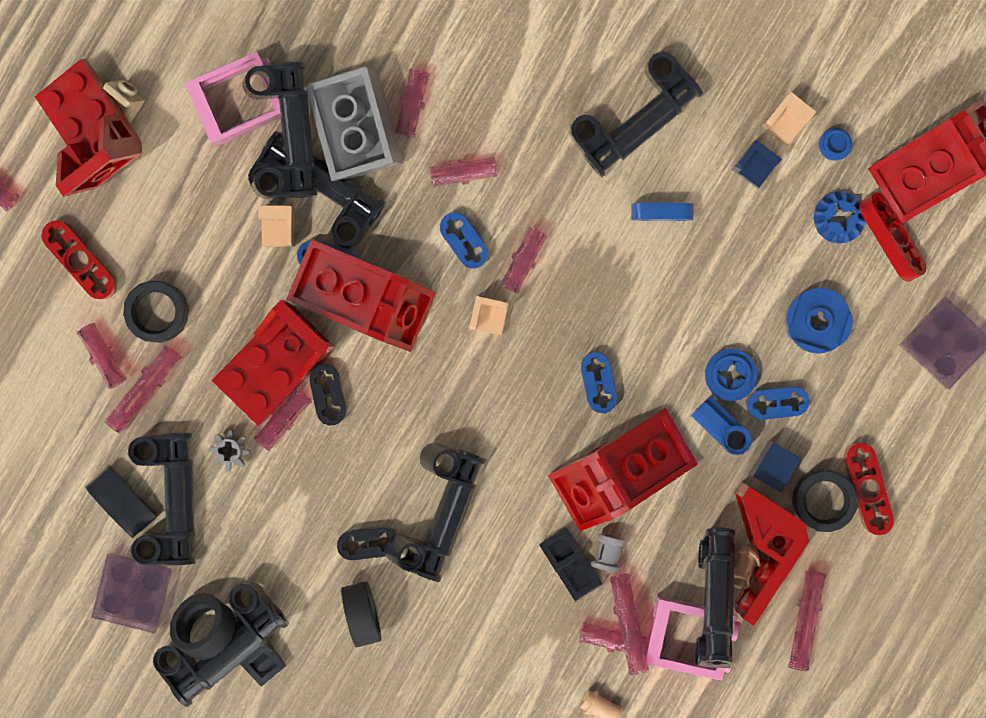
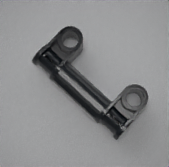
[569,52,704,178]
[242,62,317,199]
[248,131,386,249]
[128,433,196,565]
[385,443,486,582]
[695,527,736,668]
[153,582,289,707]

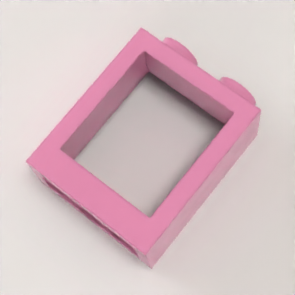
[185,52,281,147]
[643,595,740,681]

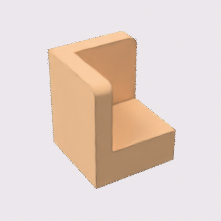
[762,91,816,145]
[258,206,295,247]
[469,296,508,335]

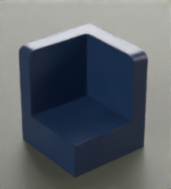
[731,140,782,189]
[749,441,800,493]

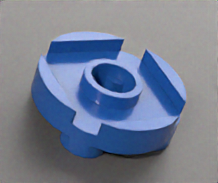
[785,288,853,354]

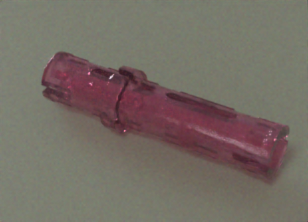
[104,345,182,433]
[788,570,827,671]
[609,574,650,675]

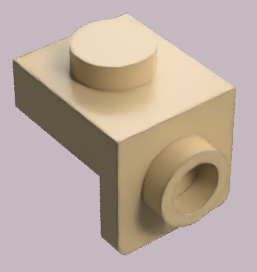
[103,80,145,123]

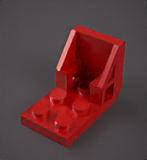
[34,58,142,197]
[868,98,986,224]
[286,239,436,352]
[211,300,335,426]
[548,408,698,531]
[734,482,809,626]

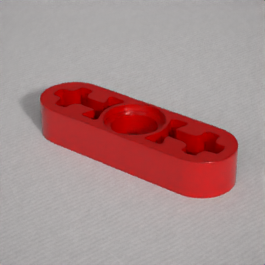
[860,192,926,282]
[41,221,117,300]
[844,442,894,535]

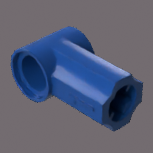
[690,395,752,455]

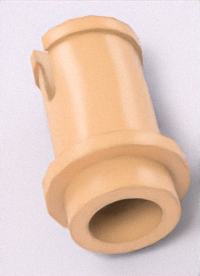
[734,546,761,589]
[580,690,624,718]

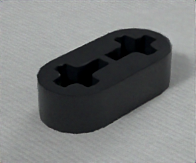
[309,364,347,426]
[337,526,398,560]

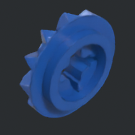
[814,191,866,244]
[705,349,757,401]

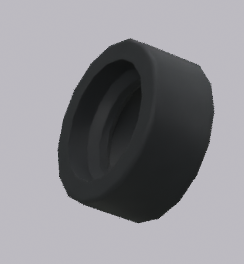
[123,280,189,343]
[792,469,858,532]
[341,581,382,647]
[170,593,235,660]

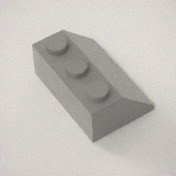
[305,66,403,181]

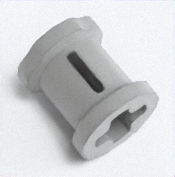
[591,534,626,573]

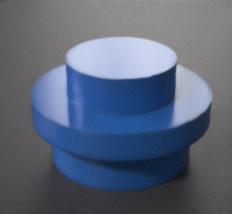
[819,128,852,161]

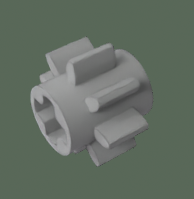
[209,430,251,471]

